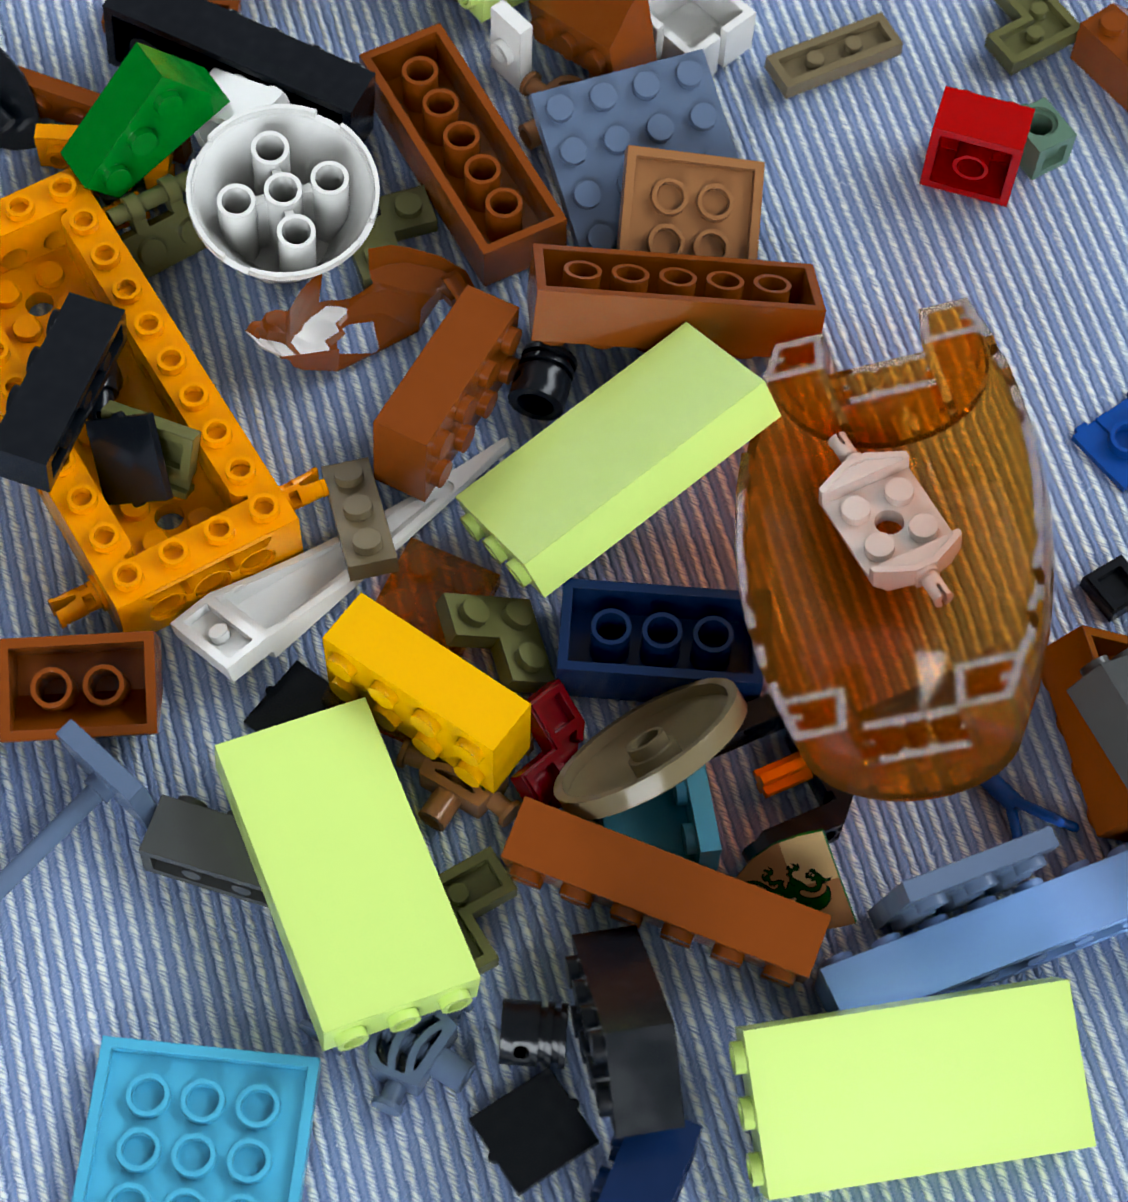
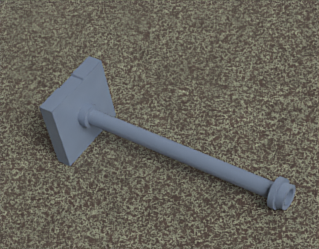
[0,719,157,901]

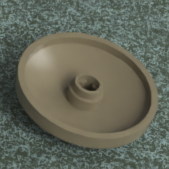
[553,678,747,820]

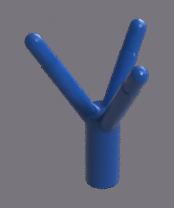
[976,767,1079,840]

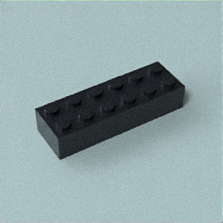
[102,0,376,143]

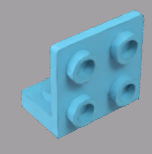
[602,765,722,871]

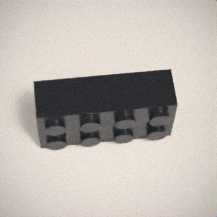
[565,925,685,1138]

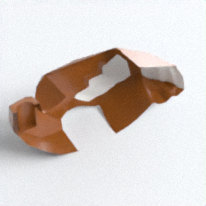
[245,245,475,371]

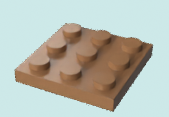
[617,145,765,260]

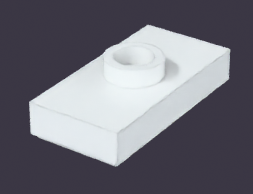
[490,0,533,92]

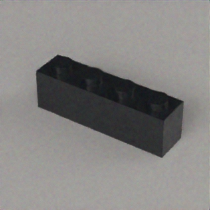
[0,292,128,493]

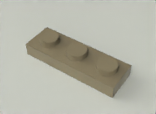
[764,12,903,99]
[321,457,399,582]

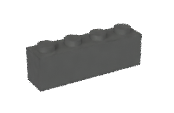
[139,794,268,908]

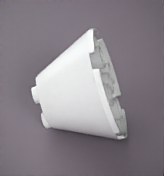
[186,104,380,284]

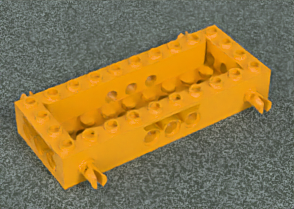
[0,167,329,632]

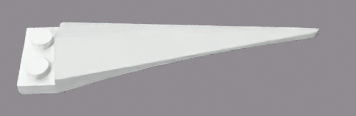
[170,437,511,682]

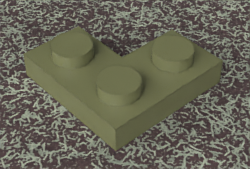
[984,0,1080,76]
[351,185,438,290]
[435,593,555,693]
[438,846,517,975]

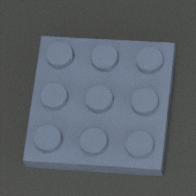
[867,825,1060,932]

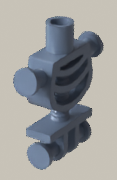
[299,1003,476,1117]

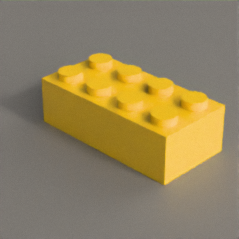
[322,592,531,794]

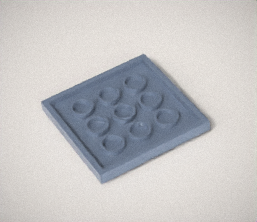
[528,49,739,249]

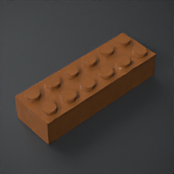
[359,23,567,287]
[527,243,826,363]
[501,796,832,989]

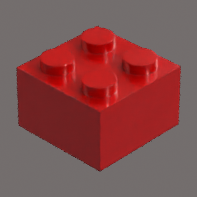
[919,86,1035,207]

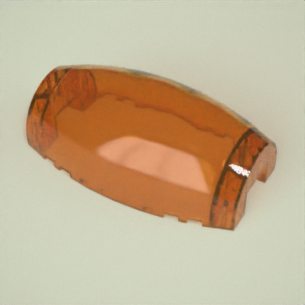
[734,297,1055,802]

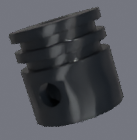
[508,341,578,421]
[499,998,569,1069]

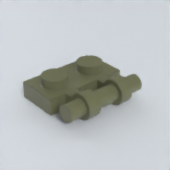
[105,169,207,279]

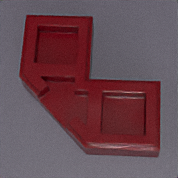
[510,679,585,809]

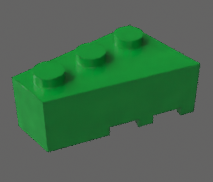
[60,42,230,198]

